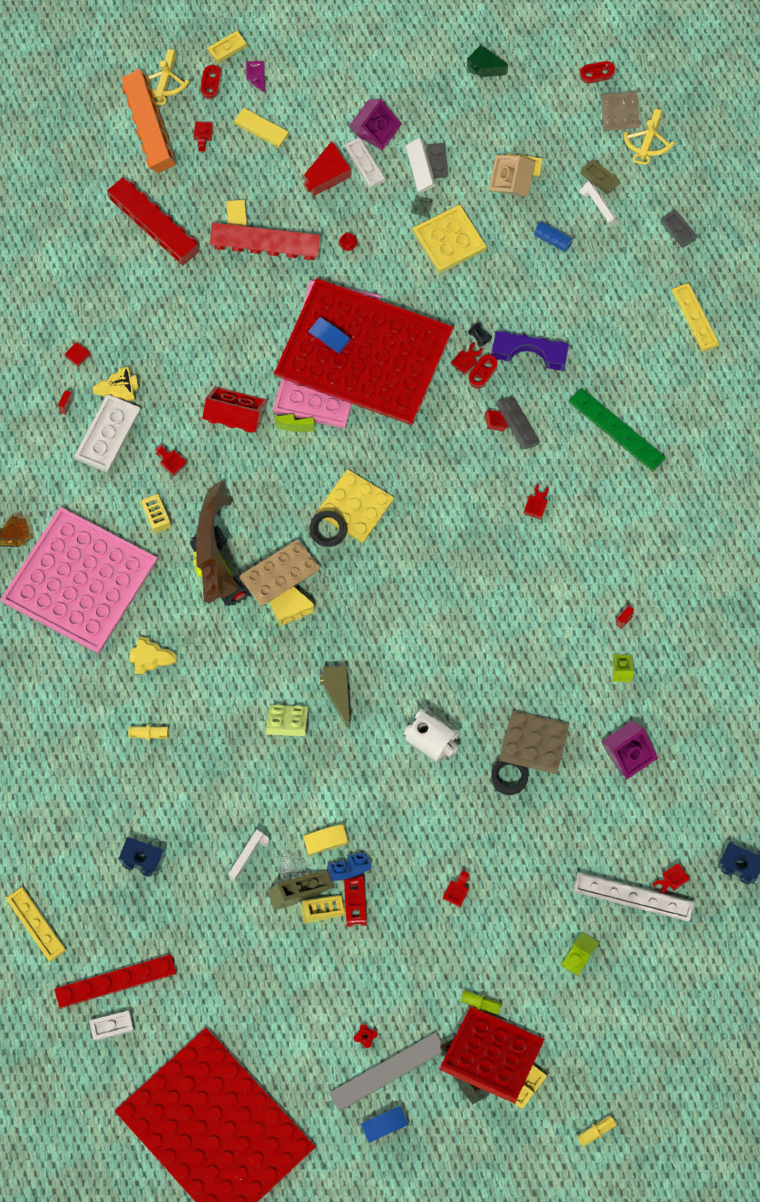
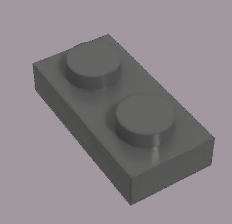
[427,143,448,178]
[660,209,698,248]

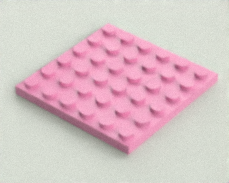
[0,507,158,654]

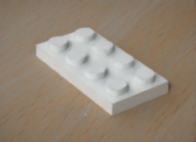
[74,394,141,473]

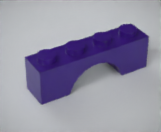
[492,331,569,371]

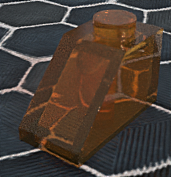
[0,517,31,547]

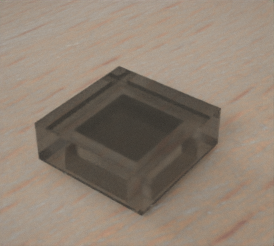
[411,196,433,217]

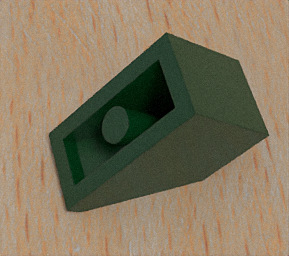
[467,45,508,77]

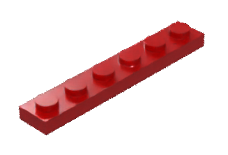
[54,954,177,1009]

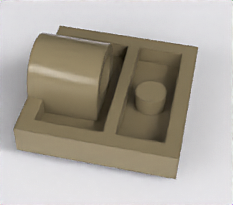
[601,92,639,131]

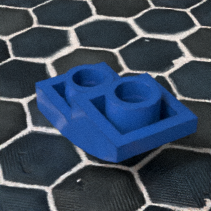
[308,317,351,354]
[327,853,372,881]
[361,1106,409,1143]

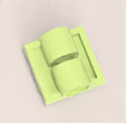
[266,704,308,736]

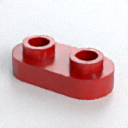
[580,61,615,84]
[200,65,221,99]
[469,355,497,389]

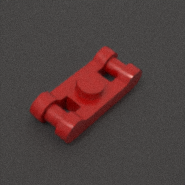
[344,875,367,927]

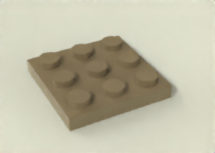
[499,710,569,774]

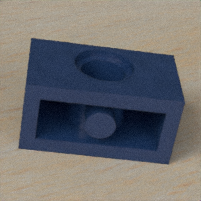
[118,837,166,877]
[718,842,760,885]

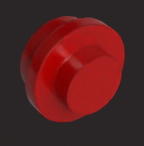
[339,233,357,251]

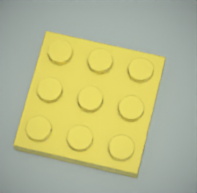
[412,205,487,274]
[316,469,394,544]

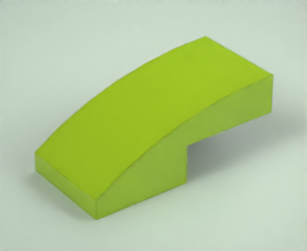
[275,414,315,432]

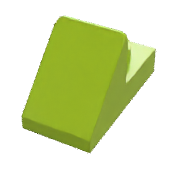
[612,654,634,682]
[561,932,599,976]

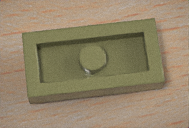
[580,159,620,195]

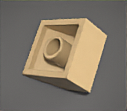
[488,155,535,197]

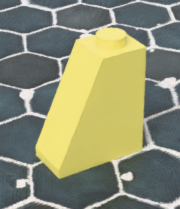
[269,587,315,626]

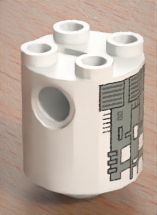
[403,708,460,763]

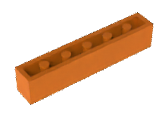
[122,69,177,173]

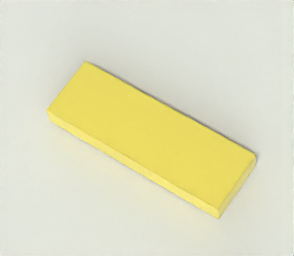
[234,108,289,148]

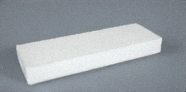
[344,137,386,189]
[405,138,436,193]

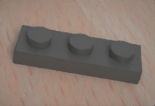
[496,397,540,450]

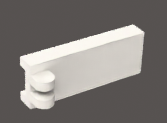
[580,181,620,226]
[228,830,269,883]

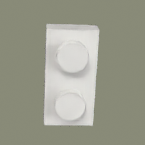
[89,1011,134,1042]

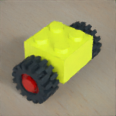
[190,526,251,606]

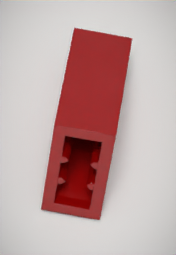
[303,142,351,196]

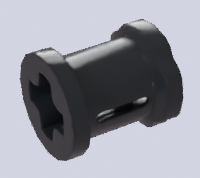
[468,323,492,347]

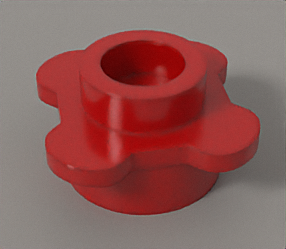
[353,1024,378,1048]

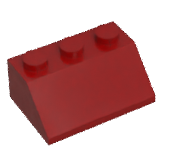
[202,386,268,433]

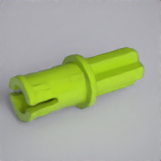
[461,990,502,1014]

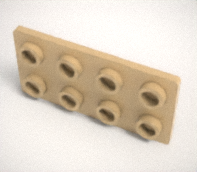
[239,540,320,606]

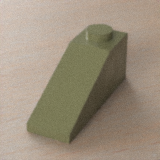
[320,666,350,727]
[267,870,334,910]

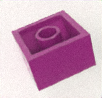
[349,99,402,150]
[601,720,658,780]

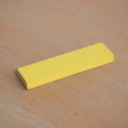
[672,283,719,352]
[6,887,66,962]

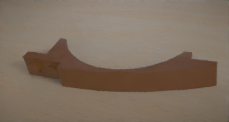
[196,481,238,604]

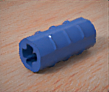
[534,221,573,252]

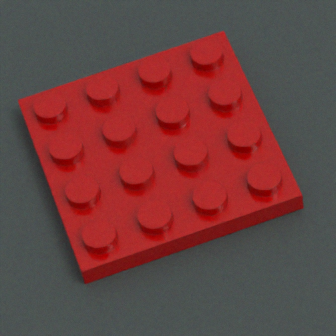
[439,1006,545,1104]

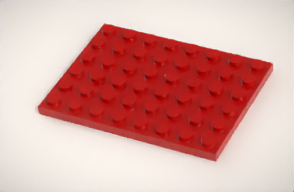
[274,278,454,426]
[114,1028,316,1202]

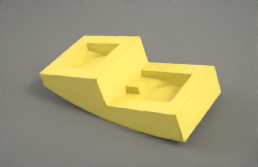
[226,200,247,227]
[303,824,349,855]
[515,1065,548,1109]

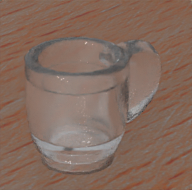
[279,851,313,881]

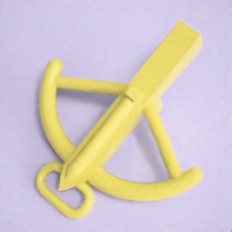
[148,49,190,105]
[624,109,675,165]

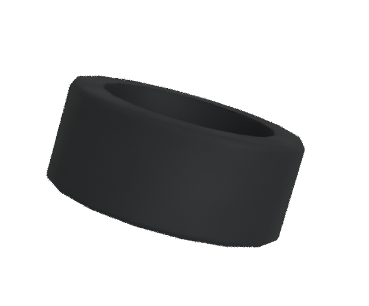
[309,511,348,547]
[491,759,528,795]

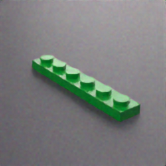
[569,388,666,472]

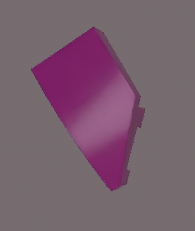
[246,61,265,92]

